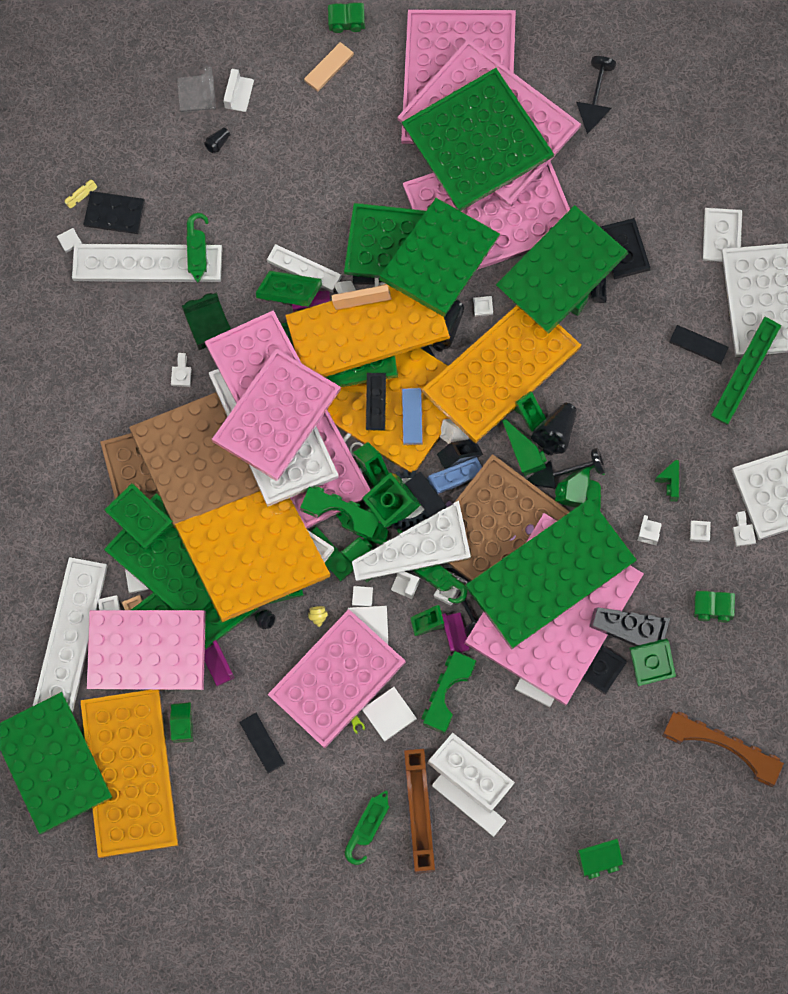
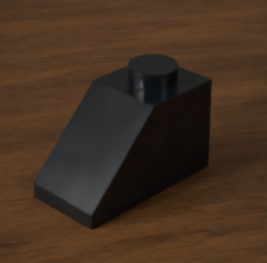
[437,439,483,469]

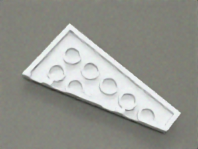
[352,501,471,581]

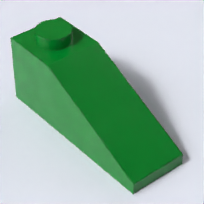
[503,419,547,476]

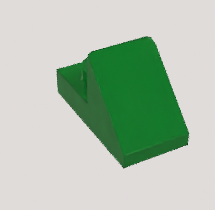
[514,391,546,432]
[655,460,679,502]
[410,605,444,636]

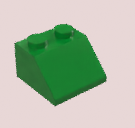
[363,472,421,527]
[576,839,623,880]

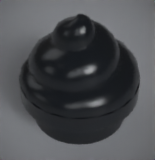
[255,610,275,629]

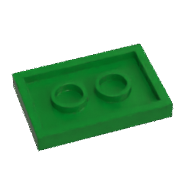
[256,271,322,307]
[104,483,173,550]

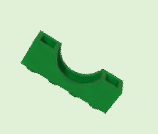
[299,486,379,541]
[421,651,476,735]

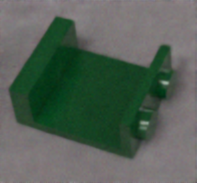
[182,292,231,350]

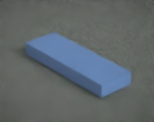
[402,388,423,445]
[427,457,482,494]

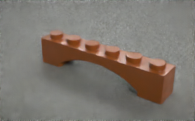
[662,712,784,787]
[404,749,435,874]

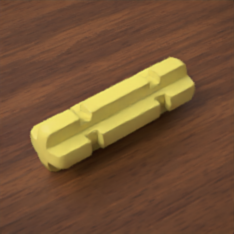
[64,180,97,208]

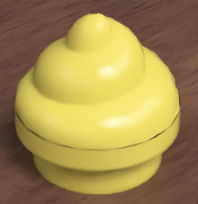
[308,606,328,627]

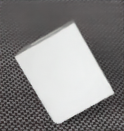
[440,419,469,444]
[637,515,661,545]
[391,572,420,599]

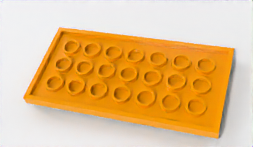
[286,284,450,377]
[422,305,582,444]
[80,690,179,858]

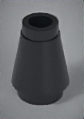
[204,127,230,153]

